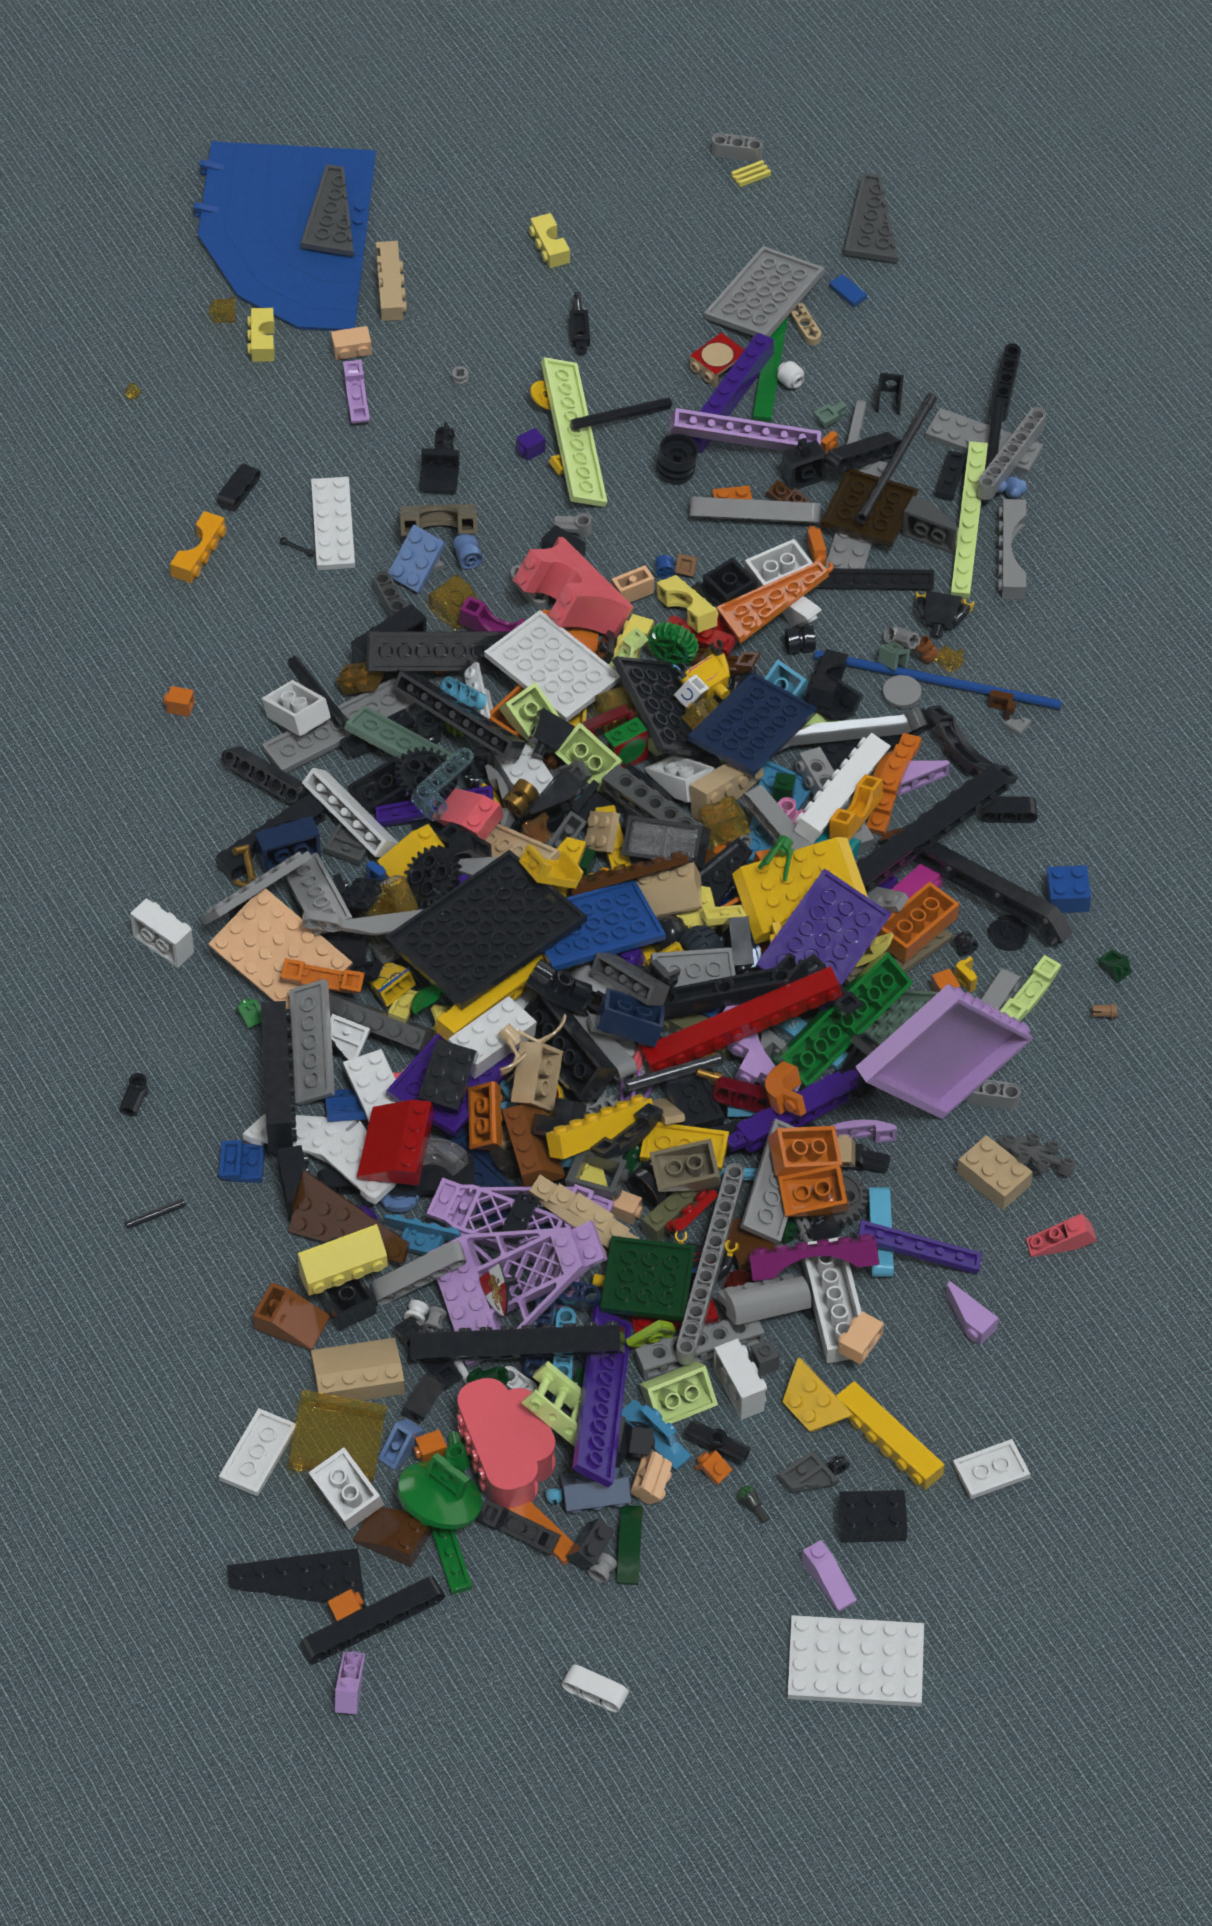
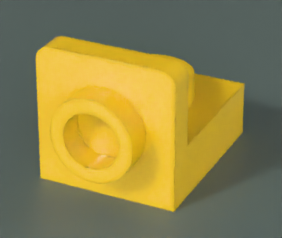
[954,956,978,993]

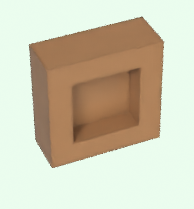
[675,553,698,576]

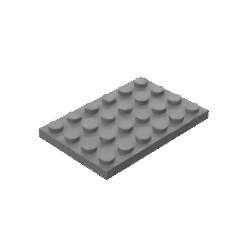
[704,246,825,337]

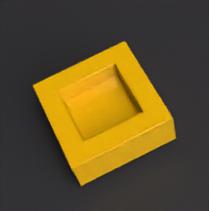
[549,454,565,475]

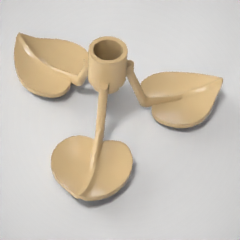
[498,1013,567,1082]

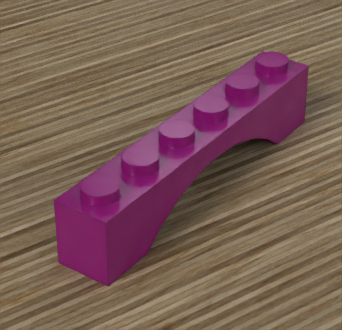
[749,1234,880,1281]

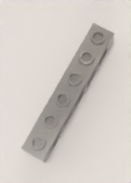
[795,747,874,854]
[635,1319,765,1381]

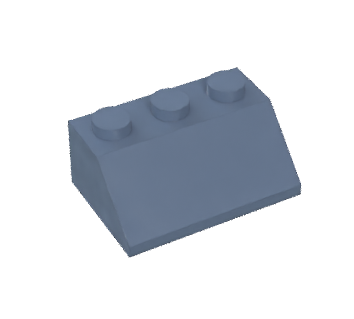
[559,1466,631,1513]

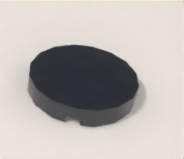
[989,915,1029,951]

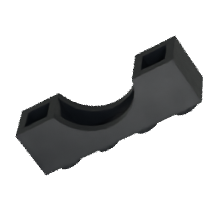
[806,649,849,709]

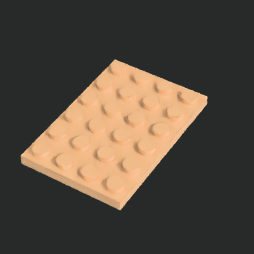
[208,888,353,1012]

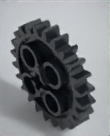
[394,746,458,804]
[402,845,463,909]

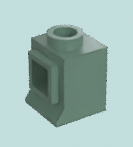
[878,642,910,670]

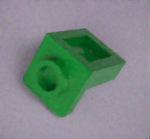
[235,998,262,1030]

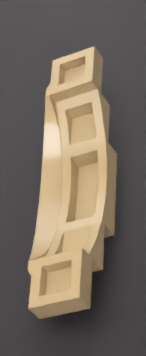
[528,1175,640,1249]

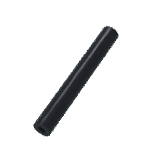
[125,1198,186,1229]

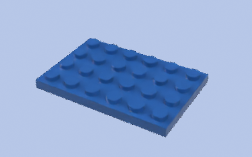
[542,879,666,971]

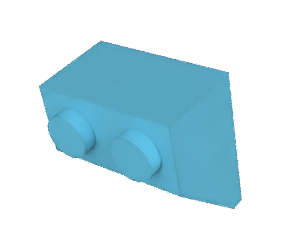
[764,659,810,700]

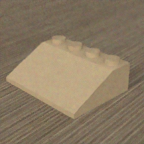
[311,1338,405,1407]

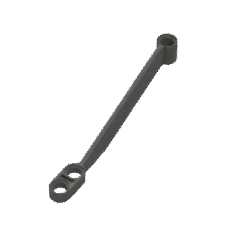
[778,706,927,752]

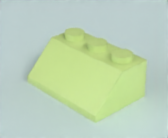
[554,722,623,793]
[639,1361,718,1424]

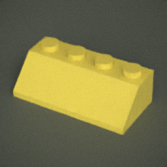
[298,1224,388,1296]

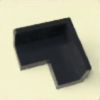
[531,1098,586,1138]

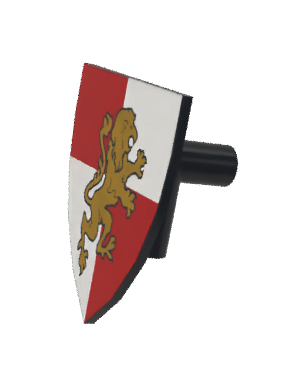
[479,1263,517,1317]

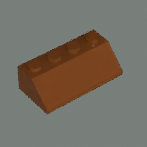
[502,1104,565,1187]

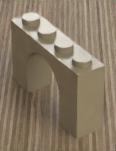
[400,504,477,536]

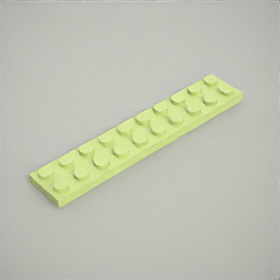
[541,357,608,507]

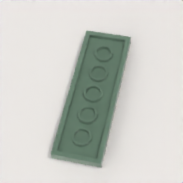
[344,706,464,771]

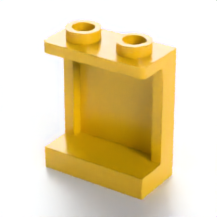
[519,844,583,889]

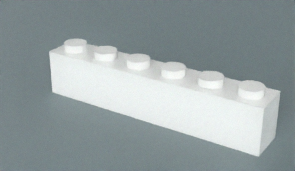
[302,768,398,857]

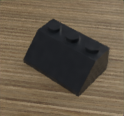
[320,931,369,964]

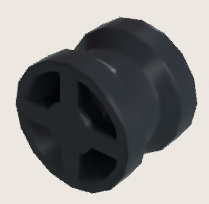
[953,931,978,956]

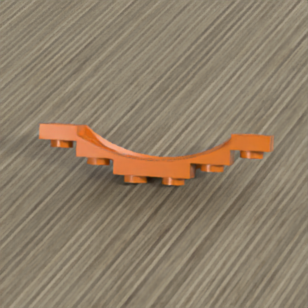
[866,733,922,835]

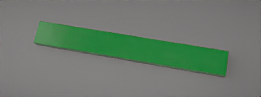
[753,315,789,422]

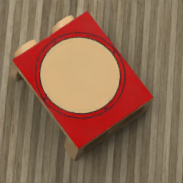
[690,332,744,387]

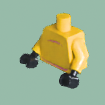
[672,640,730,700]

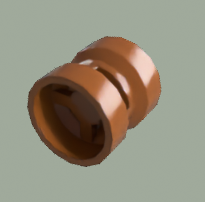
[914,636,939,663]

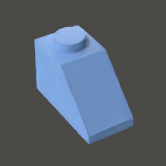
[378,1419,425,1470]

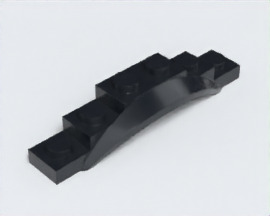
[925,705,1018,785]

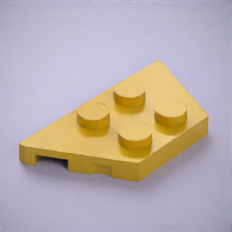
[782,1358,855,1433]

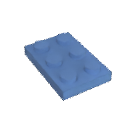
[388,524,447,593]

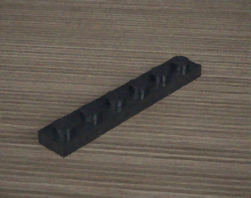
[819,568,934,589]

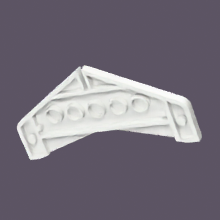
[243,1114,396,1205]

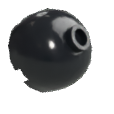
[651,915,689,952]

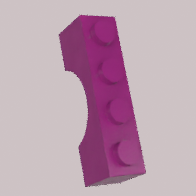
[459,596,526,631]

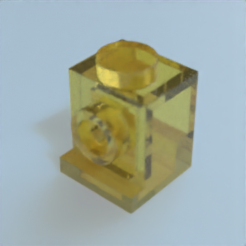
[209,296,236,323]

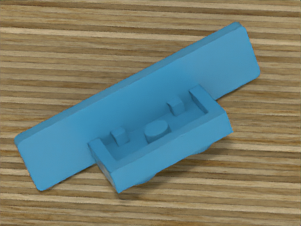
[384,1214,462,1255]
[621,1400,691,1470]

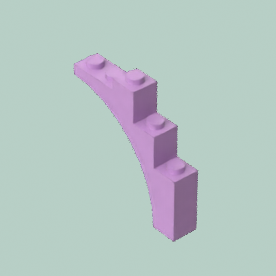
[723,1003,800,1092]

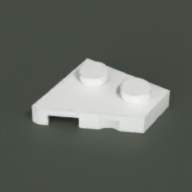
[330,1014,371,1060]

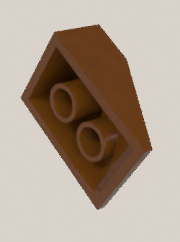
[353,1507,431,1568]

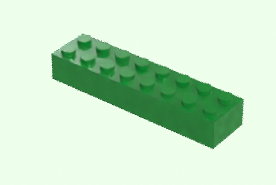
[771,952,913,1090]

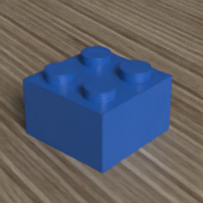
[1045,865,1091,913]

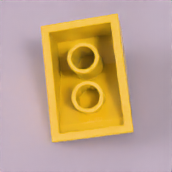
[377,824,445,890]

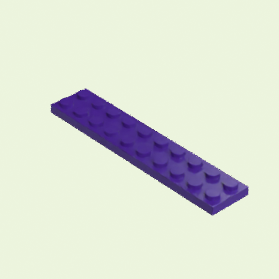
[572,1306,632,1488]

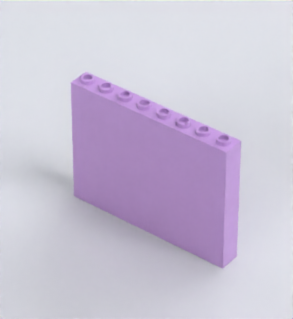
[856,984,1033,1119]

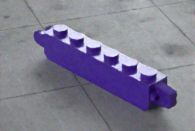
[727,1069,859,1152]

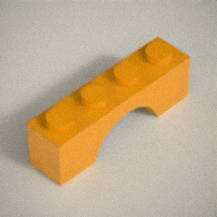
[170,511,227,583]
[829,774,883,841]

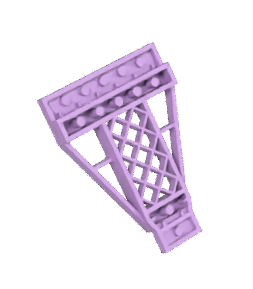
[426,1178,614,1310]
[428,1220,607,1367]

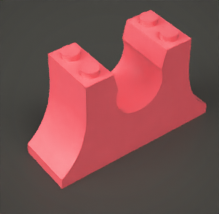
[513,537,634,638]

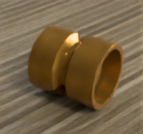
[502,778,539,816]

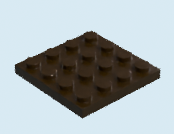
[821,469,919,548]

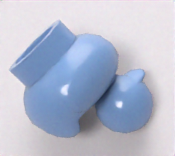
[997,476,1027,499]

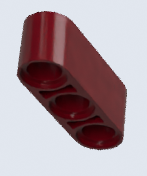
[713,1076,771,1112]

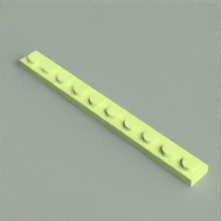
[951,441,988,598]

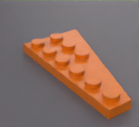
[716,561,829,643]

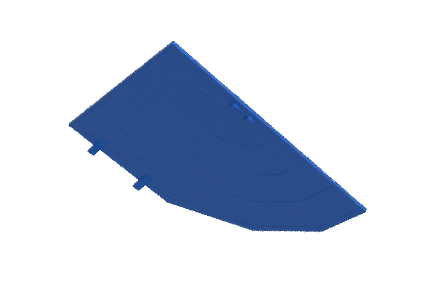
[194,141,376,331]

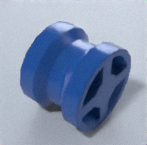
[655,555,675,579]

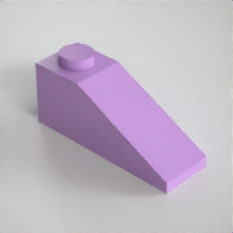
[897,760,950,797]
[946,1281,999,1345]
[802,1540,857,1612]

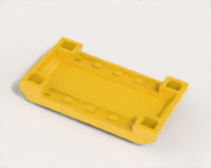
[732,837,868,944]

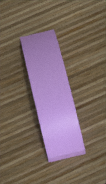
[343,360,370,424]
[831,1120,897,1143]

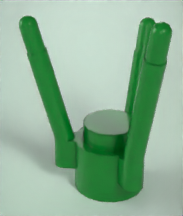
[758,835,794,881]

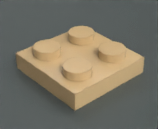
[584,811,620,853]

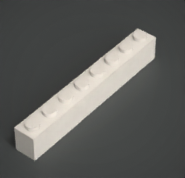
[794,733,891,844]

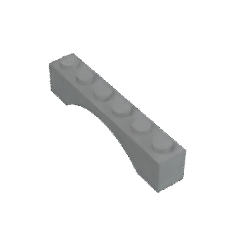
[998,499,1026,600]

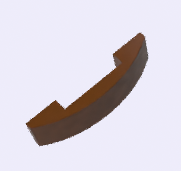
[688,648,760,675]

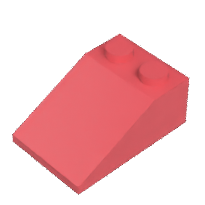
[432,788,504,840]

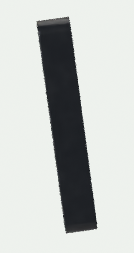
[300,1576,445,1664]

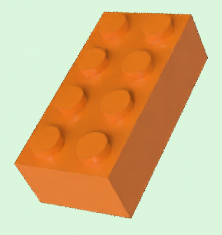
[876,881,960,963]

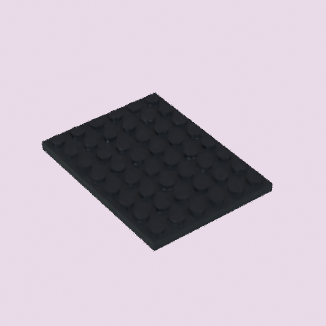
[384,850,588,1010]

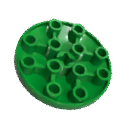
[397,1453,482,1530]

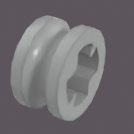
[452,366,469,385]

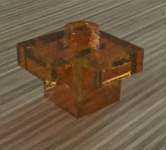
[520,812,552,843]

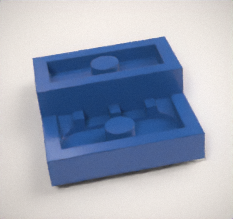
[325,1089,367,1122]
[219,1140,266,1183]

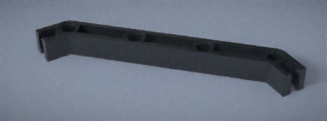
[877,827,1073,946]
[585,953,808,1018]

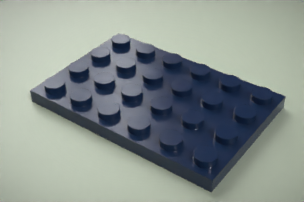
[688,672,817,776]

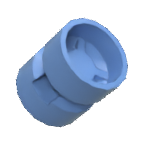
[453,534,483,569]

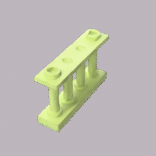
[522,1361,582,1447]

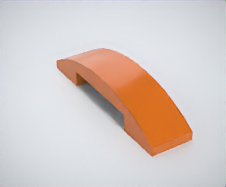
[281,958,365,993]

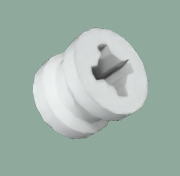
[404,1300,429,1326]

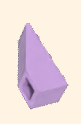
[335,1651,365,1714]

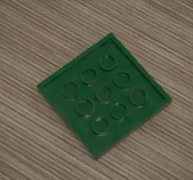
[600,1236,695,1321]

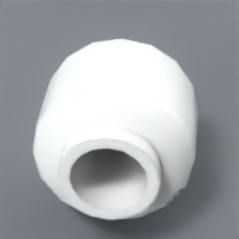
[777,361,804,389]

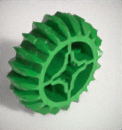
[647,621,699,665]

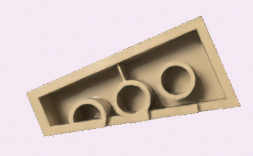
[376,241,407,321]
[690,762,764,826]

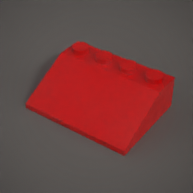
[357,1100,434,1185]

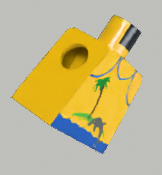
[368,962,416,1007]

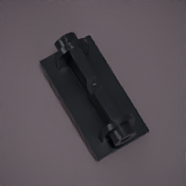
[435,421,455,450]

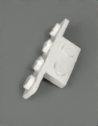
[464,662,493,719]

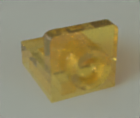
[933,645,964,673]

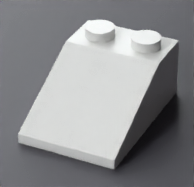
[645,754,714,803]
[308,1448,384,1530]

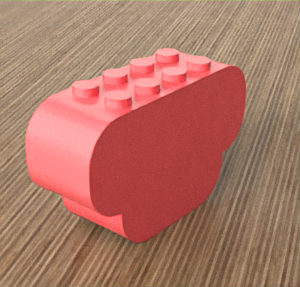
[456,1378,555,1509]

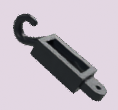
[569,291,590,356]

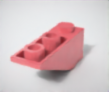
[1026,1214,1097,1257]

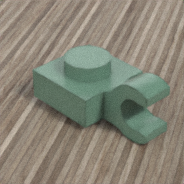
[814,401,847,428]

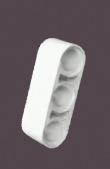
[561,1664,629,1713]

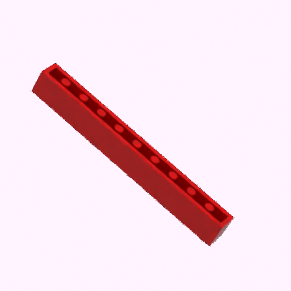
[642,966,843,1072]

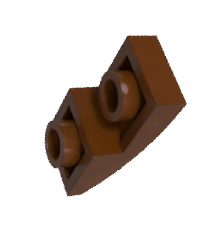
[765,480,809,502]

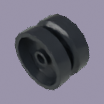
[627,1157,674,1210]

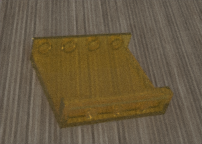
[288,1389,387,1483]

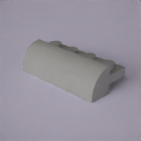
[717,1274,811,1325]

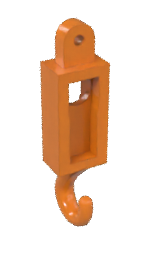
[808,526,834,573]

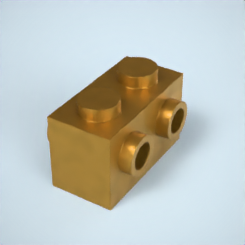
[336,662,385,695]

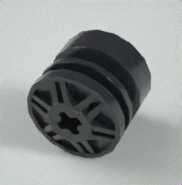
[656,434,698,484]

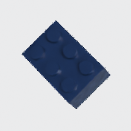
[255,816,321,873]
[597,988,665,1047]

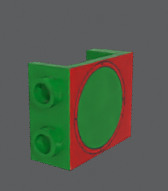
[604,717,649,768]

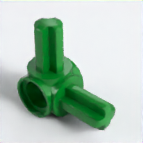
[430,1431,471,1471]

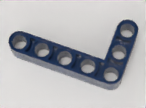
[524,1279,602,1384]

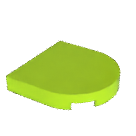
[626,1320,676,1348]

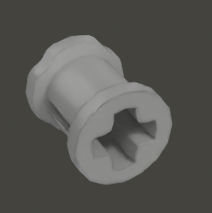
[423,1306,447,1332]

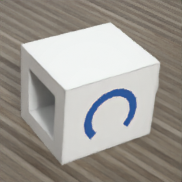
[674,674,709,709]

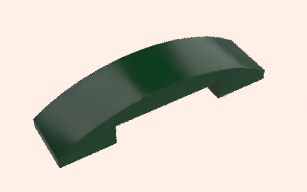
[617,1505,643,1585]

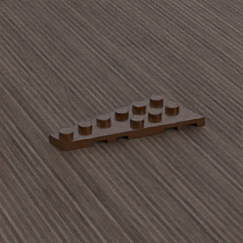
[571,850,690,896]
[288,1171,410,1263]

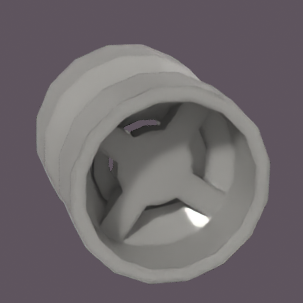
[588,1553,617,1584]

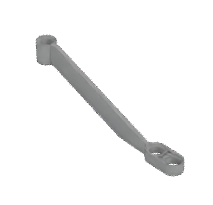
[302,909,423,936]

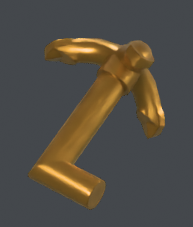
[232,844,257,887]

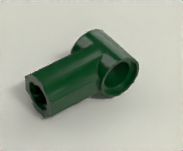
[466,1366,510,1385]

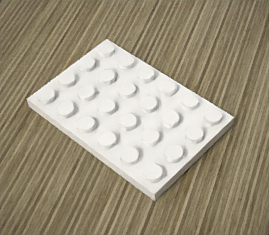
[484,610,621,722]
[788,1615,924,1707]

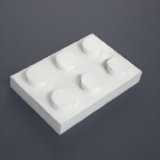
[953,1439,1030,1499]

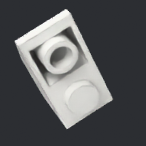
[782,596,821,627]

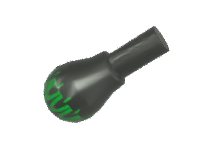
[738,1486,770,1523]

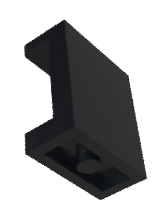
[833,1033,880,1099]

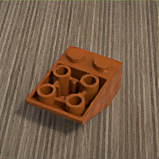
[253,1282,330,1350]

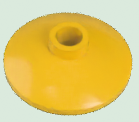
[530,381,551,410]

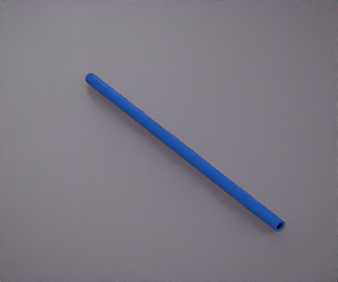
[814,650,1062,710]

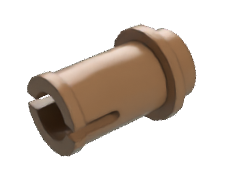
[1092,1003,1117,1019]

